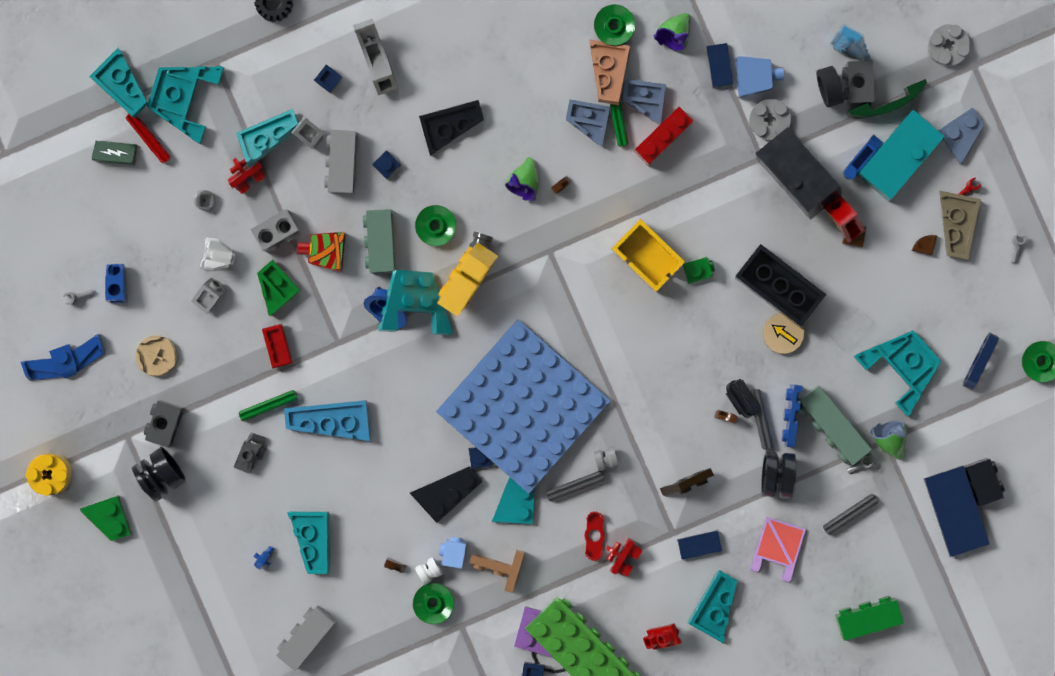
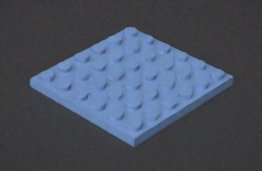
[436,319,610,494]

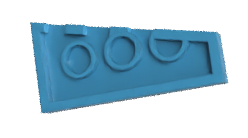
[830,25,870,61]
[284,400,371,441]

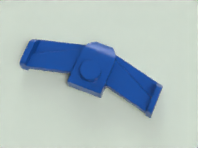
[21,334,106,381]

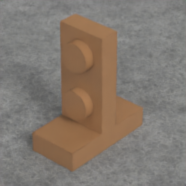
[470,549,524,593]

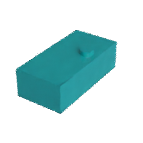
[857,110,945,201]

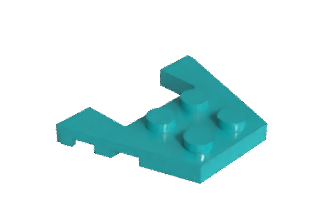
[147,66,224,144]
[378,270,453,336]
[853,330,941,417]

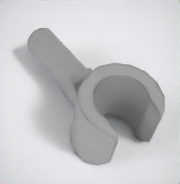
[1011,233,1027,263]
[63,290,94,305]
[846,454,876,473]

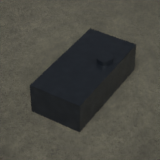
[755,127,843,220]
[735,244,827,328]

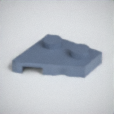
[622,79,666,124]
[566,99,610,146]
[938,108,984,164]

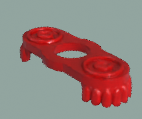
[584,511,605,561]

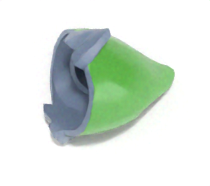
[870,420,907,460]

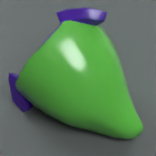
[653,13,691,51]
[505,157,539,201]

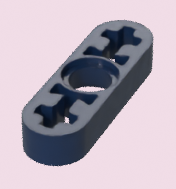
[963,332,999,390]

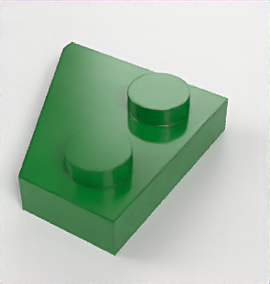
[257,259,301,317]
[80,495,132,541]

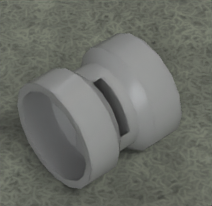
[594,447,619,471]

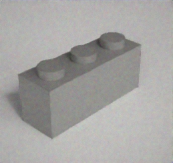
[324,130,357,194]
[276,605,336,671]

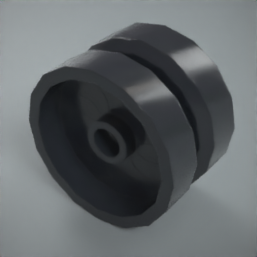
[761,451,796,499]

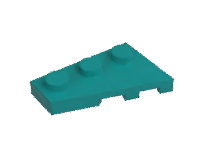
[236,109,299,167]
[492,477,535,524]
[287,511,330,574]
[687,569,737,644]

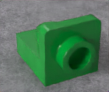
[683,257,715,284]

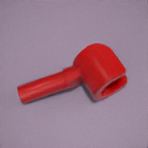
[958,178,981,195]

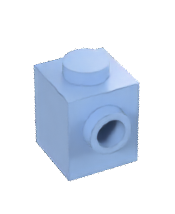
[439,536,467,569]

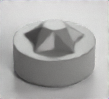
[193,190,215,211]

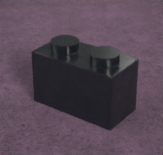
[964,458,1005,506]

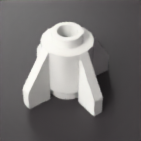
[200,237,235,271]

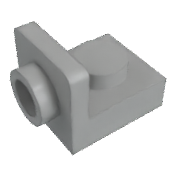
[291,117,324,149]
[191,278,227,314]

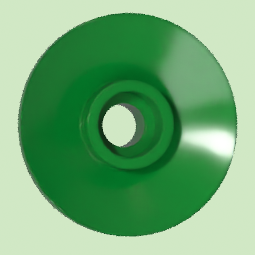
[594,4,635,46]
[415,205,456,246]
[1022,341,1055,382]
[413,583,454,624]

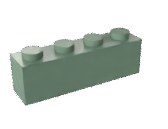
[800,386,872,465]

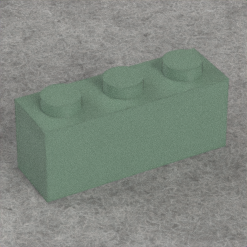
[363,209,395,273]

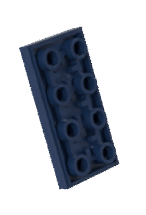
[923,465,990,557]

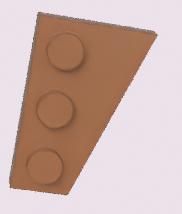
[589,39,630,105]

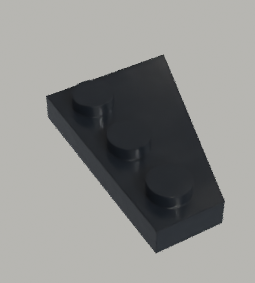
[419,99,484,156]
[410,466,483,523]

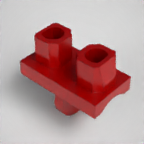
[227,158,266,194]
[605,538,642,577]
[643,623,682,650]

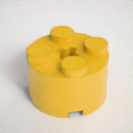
[25,453,72,496]

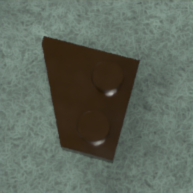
[660,468,714,496]

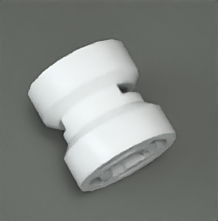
[415,557,443,585]

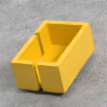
[611,219,685,292]
[437,243,498,317]

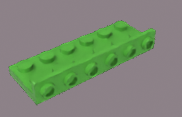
[525,596,641,676]

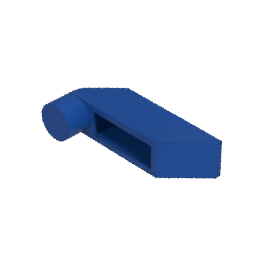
[843,134,883,180]

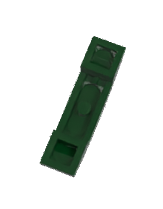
[847,79,927,118]

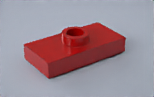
[262,324,293,369]

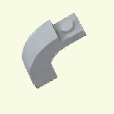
[353,18,398,96]

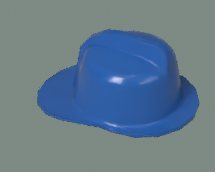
[363,287,407,329]

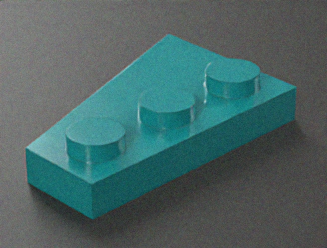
[89,48,148,118]

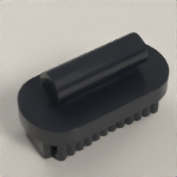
[726,379,760,418]

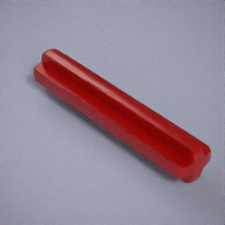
[125,114,171,164]

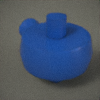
[253,546,274,570]

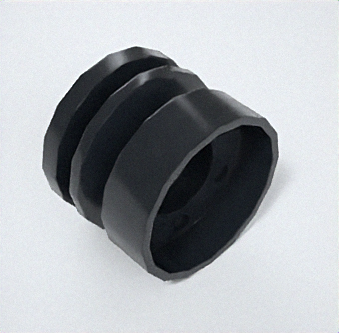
[132,446,186,502]

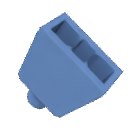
[736,56,784,98]

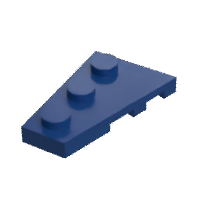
[782,384,803,447]

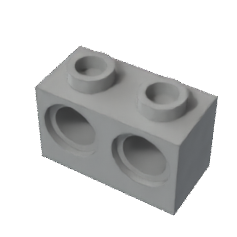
[250,209,300,253]

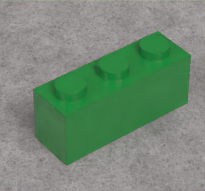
[835,596,904,641]

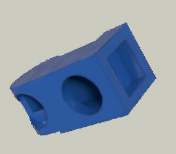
[105,264,128,303]

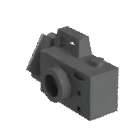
[234,432,267,474]

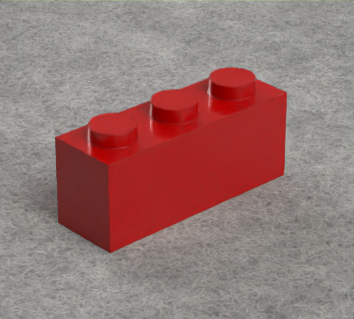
[634,106,693,166]

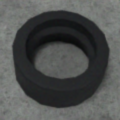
[816,66,844,107]

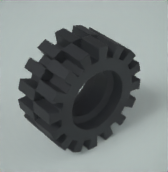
[254,0,293,22]

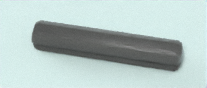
[751,389,773,450]
[546,471,605,501]
[823,494,878,535]

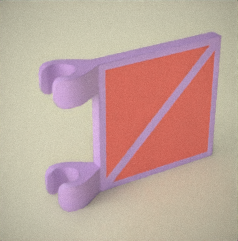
[750,517,806,582]

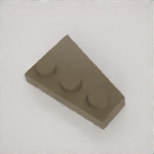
[939,191,981,260]

